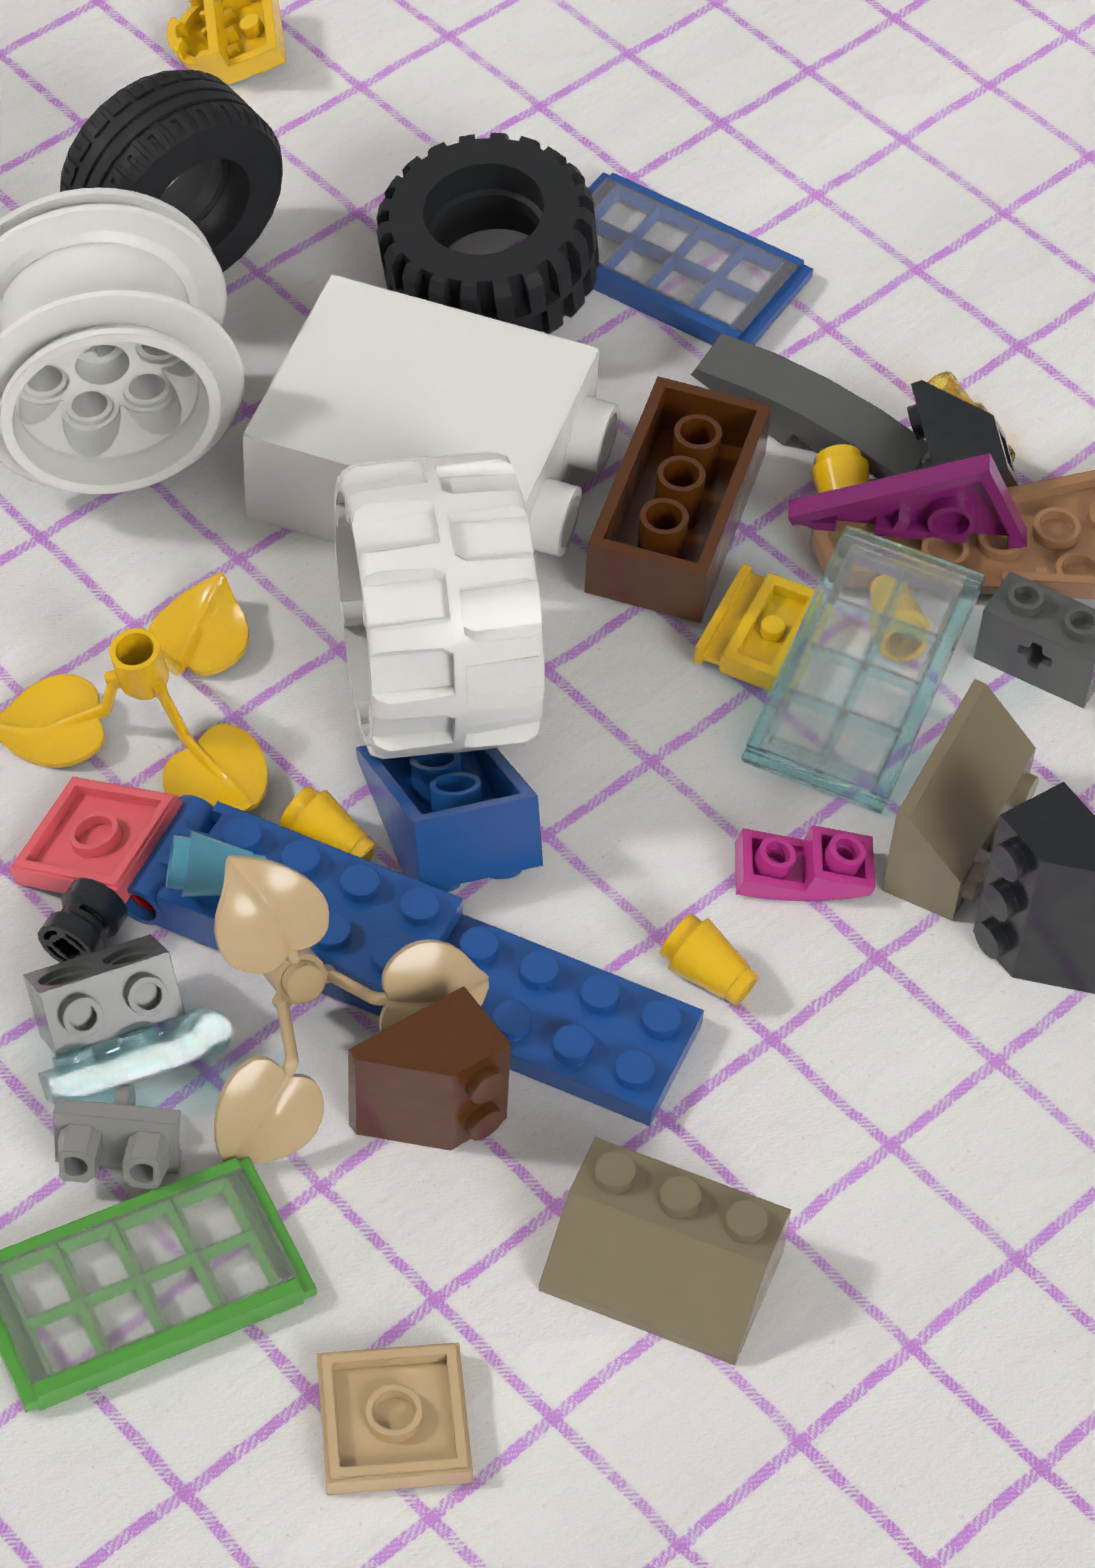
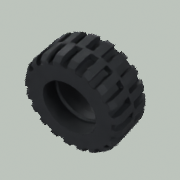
[376,133,599,334]

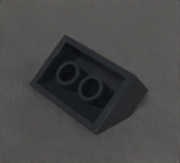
[973,782,1095,994]

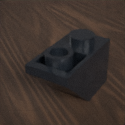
[907,380,1019,487]

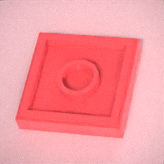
[9,776,183,904]

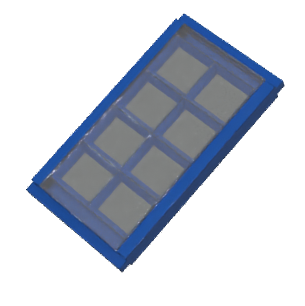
[589,172,813,345]

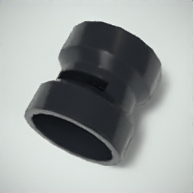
[38,878,128,963]

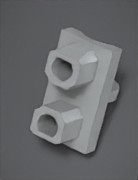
[53,1084,182,1190]

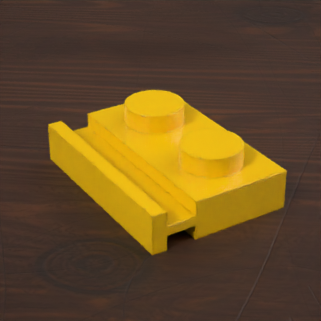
[694,563,825,693]

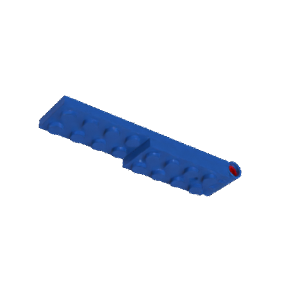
[125,795,704,1126]

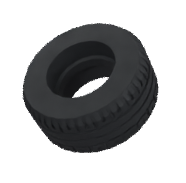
[60,70,283,273]

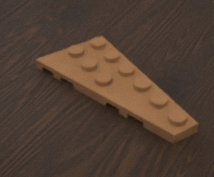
[810,470,1095,600]

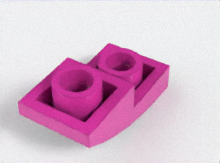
[735,825,875,901]

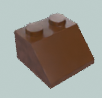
[348,986,511,1151]

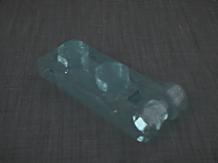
[38,1006,233,1105]

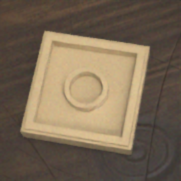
[317,1342,473,1495]

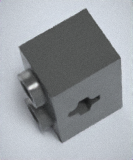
[973,571,1095,708]

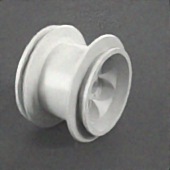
[0,188,244,494]

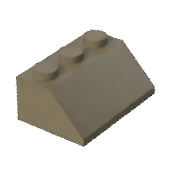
[882,679,1039,921]
[539,1137,791,1365]

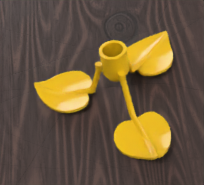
[0,572,269,813]

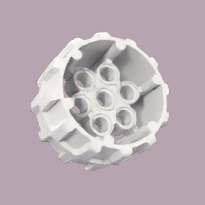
[334,451,545,759]

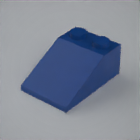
[356,745,543,892]

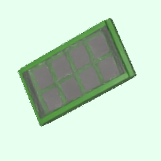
[0,1157,317,1413]

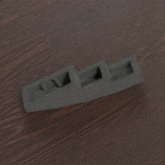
[691,333,928,479]

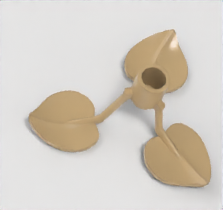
[214,855,489,1165]

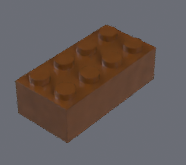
[584,376,772,623]

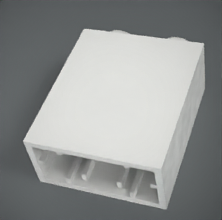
[243,274,620,557]

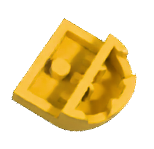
[167,0,287,84]

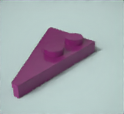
[788,453,1027,548]

